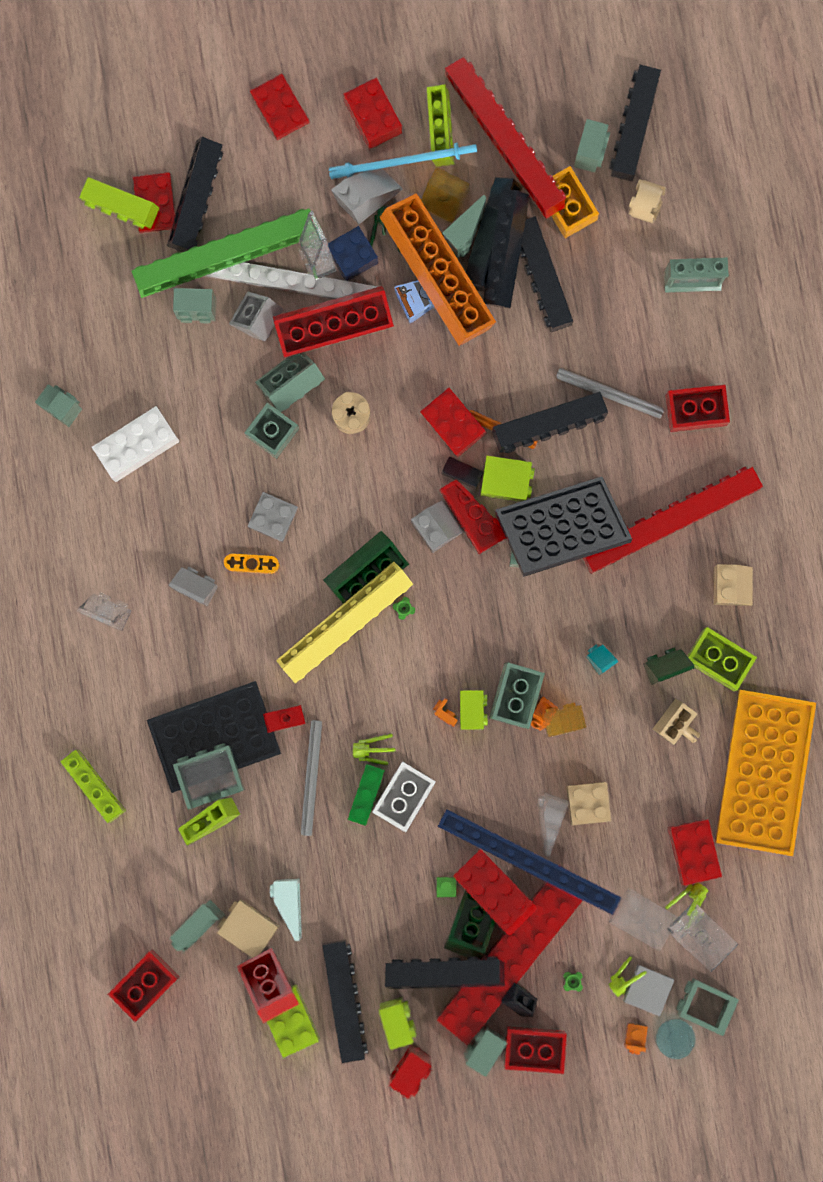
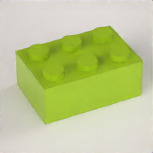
[687,627,757,692]
[267,984,320,1058]
[379,996,416,1050]

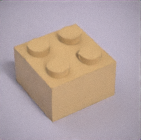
[566,782,611,825]

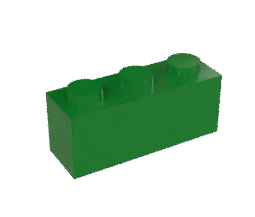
[347,764,385,826]

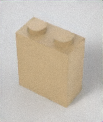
[217,899,279,958]

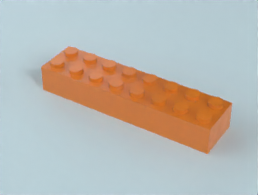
[380,193,496,346]

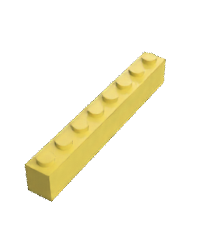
[276,562,413,683]

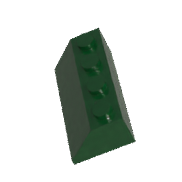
[323,531,409,604]

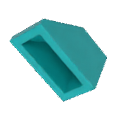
[586,644,619,675]

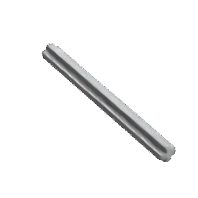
[556,368,664,418]
[301,720,322,836]

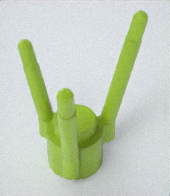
[353,734,396,765]
[665,883,709,931]
[608,956,647,997]

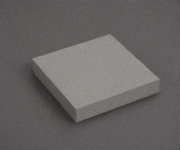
[623,964,674,1016]

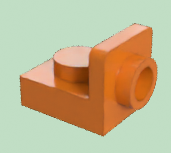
[531,696,558,731]
[433,698,458,727]
[624,1023,648,1055]

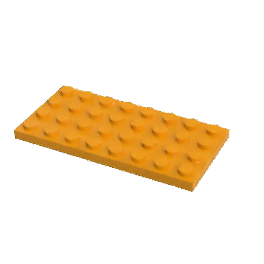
[715,690,816,856]

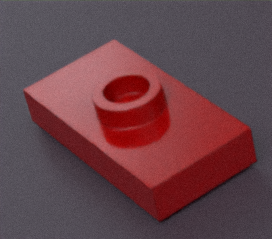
[263,705,306,733]

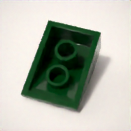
[643,647,695,685]
[444,890,495,960]

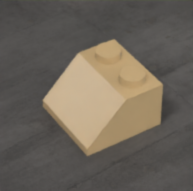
[714,564,753,606]

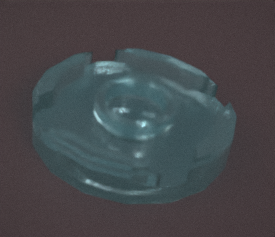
[656,1019,695,1059]

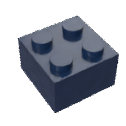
[326,226,379,281]

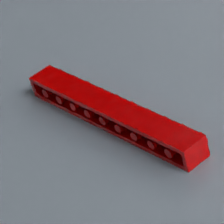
[445,57,566,219]
[583,466,763,574]

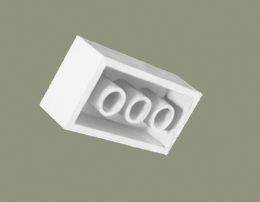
[92,406,180,482]

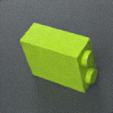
[481,456,535,502]

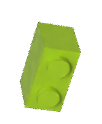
[460,690,488,730]

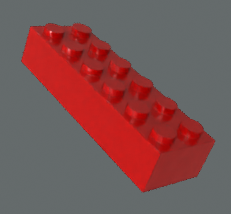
[273,286,394,357]

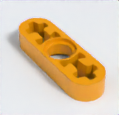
[224,554,280,574]

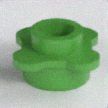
[393,597,415,620]
[563,972,583,992]

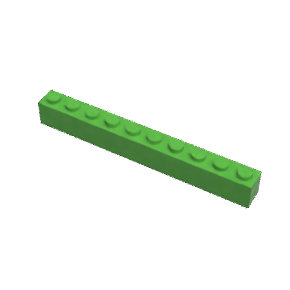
[131,208,318,298]

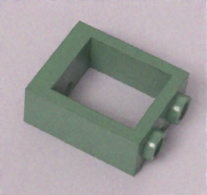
[676,978,739,1036]

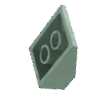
[442,195,486,259]

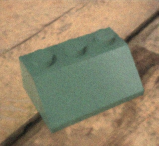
[255,352,325,412]
[489,662,545,729]

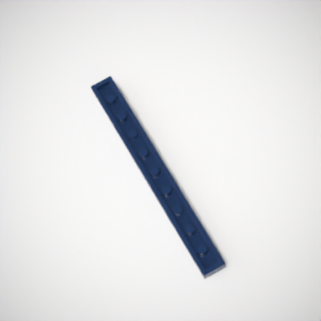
[438,809,622,916]

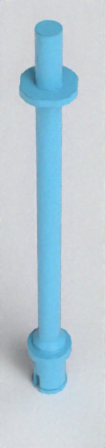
[329,143,477,179]

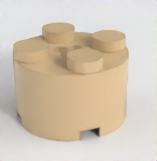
[629,180,666,223]
[332,392,370,434]

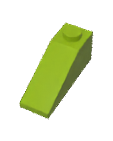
[178,798,240,845]

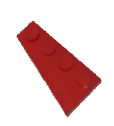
[439,479,506,554]

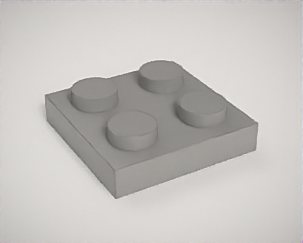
[247,492,298,542]

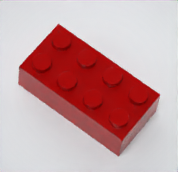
[453,849,538,936]

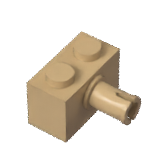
[653,699,700,745]

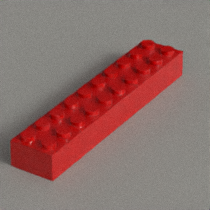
[436,865,583,1045]

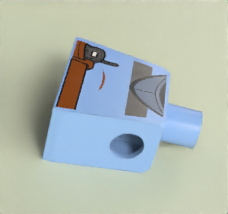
[394,280,434,323]

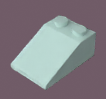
[270,879,302,941]

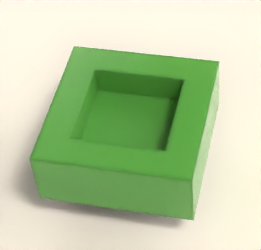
[437,877,456,897]

